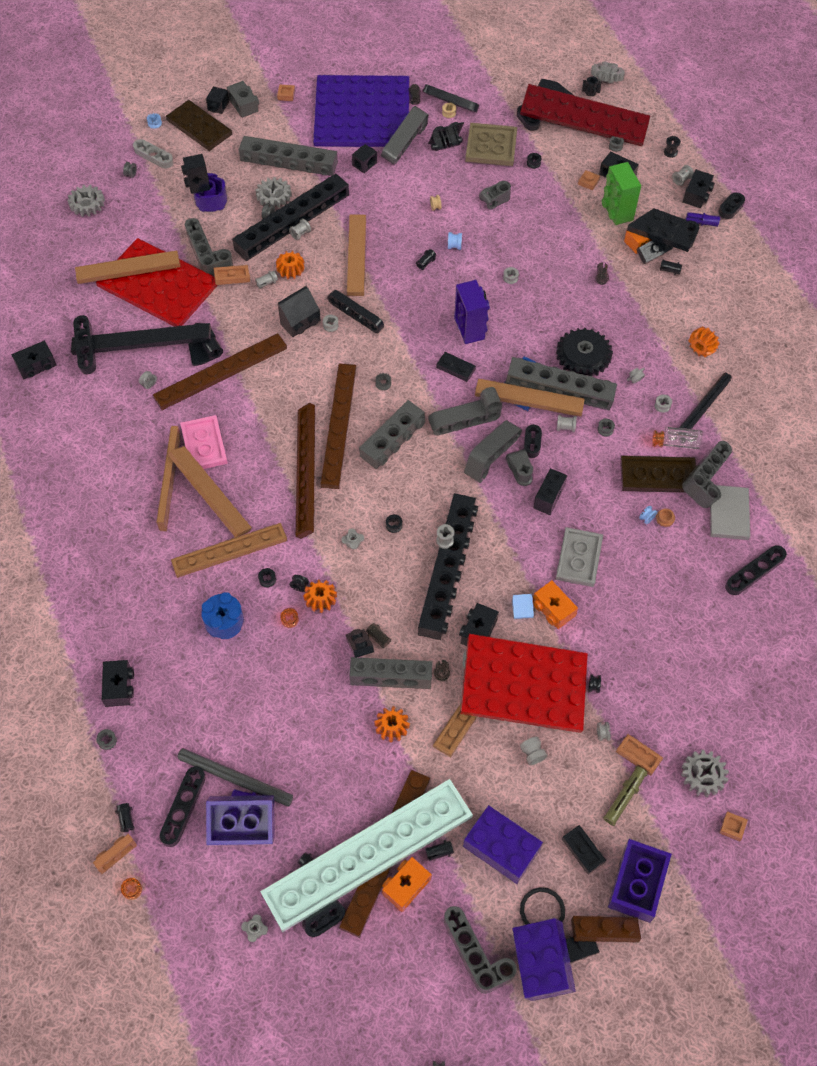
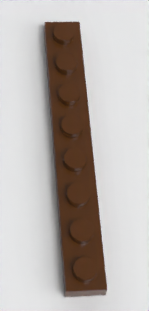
[153,333,287,410]
[321,363,357,489]
[295,403,315,539]
[339,770,431,938]

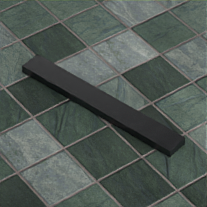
[70,323,211,355]

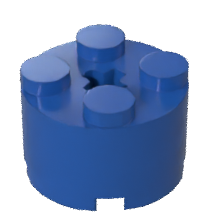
[201,592,244,639]

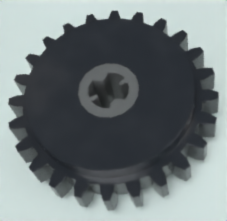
[556,328,613,376]

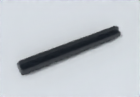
[677,372,732,437]

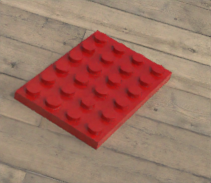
[96,238,218,327]
[460,634,588,733]

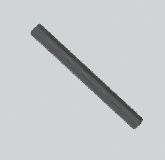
[177,748,293,806]

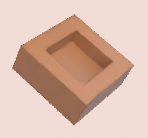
[277,84,295,101]
[578,170,600,190]
[719,811,748,841]

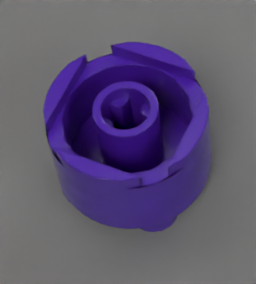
[193,173,227,212]

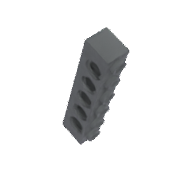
[238,136,338,176]
[505,357,617,411]

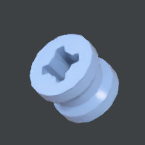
[448,232,462,250]

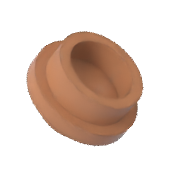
[656,508,675,527]

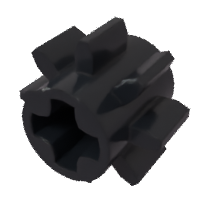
[582,76,601,96]

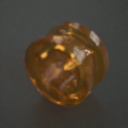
[652,430,664,447]
[280,608,299,628]
[121,878,142,900]

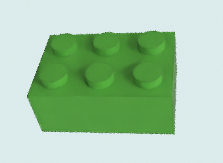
[602,162,642,225]

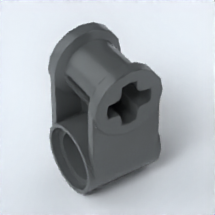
[479,181,511,210]
[506,449,533,486]

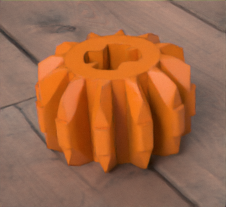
[276,250,305,279]
[688,326,720,357]
[303,579,337,613]
[374,706,410,743]

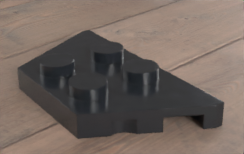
[627,208,690,252]

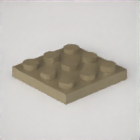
[465,123,517,166]

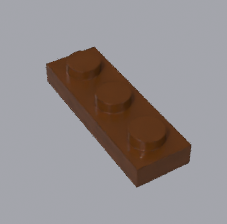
[571,916,641,943]

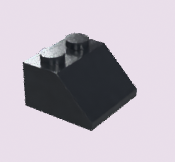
[278,286,321,337]

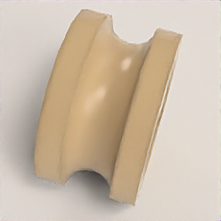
[442,103,456,118]
[430,195,442,211]

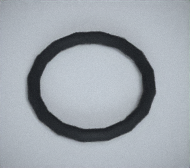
[520,887,565,925]

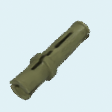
[603,766,648,826]

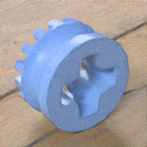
[147,113,162,129]
[639,506,657,525]

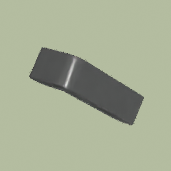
[381,106,429,165]
[185,218,233,276]
[428,387,502,436]
[464,420,522,483]
[682,441,732,508]
[444,906,517,994]

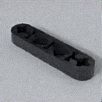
[422,84,480,113]
[327,290,385,333]
[73,315,96,375]
[725,545,787,595]
[159,766,206,847]

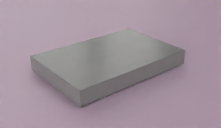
[710,485,750,540]
[555,527,603,587]

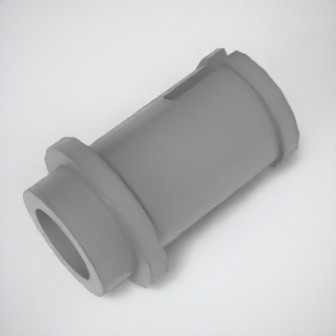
[255,271,278,289]

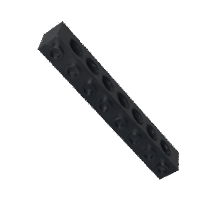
[232,173,349,261]
[418,493,479,640]

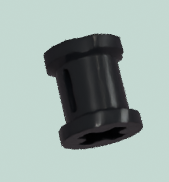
[664,136,681,158]

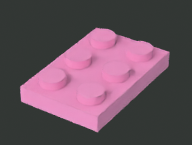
[180,415,228,469]

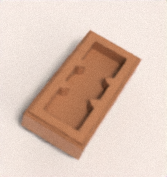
[616,734,663,776]

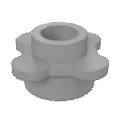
[627,368,645,384]
[342,529,364,550]
[241,915,268,942]

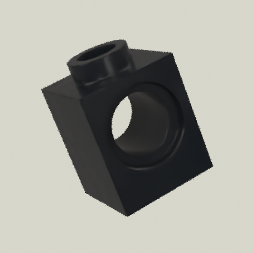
[206,86,229,114]
[352,144,377,173]

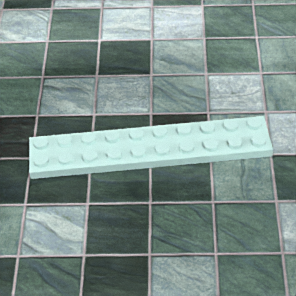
[260,779,473,932]

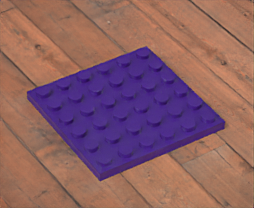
[313,75,409,147]

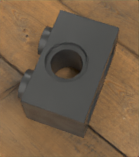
[227,81,259,118]

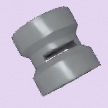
[520,737,548,765]

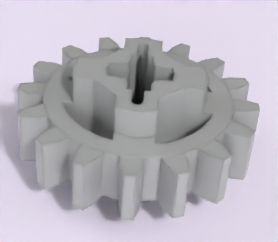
[591,62,625,83]
[256,177,292,208]
[67,185,105,217]
[681,750,729,797]

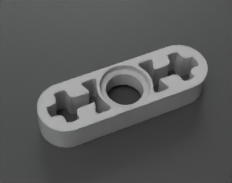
[133,139,174,169]

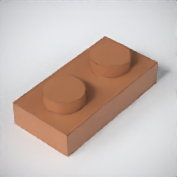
[214,265,250,285]
[92,834,137,874]

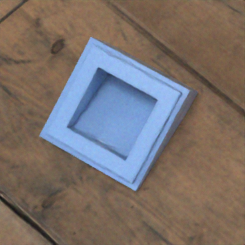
[512,594,534,619]

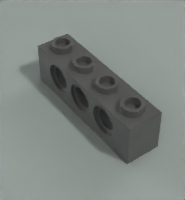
[359,400,425,469]
[349,657,432,689]

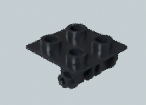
[428,122,464,151]

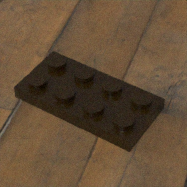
[166,100,233,151]
[620,456,696,493]

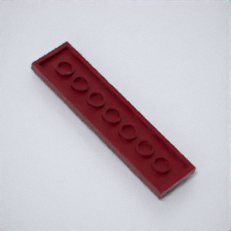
[520,84,651,146]

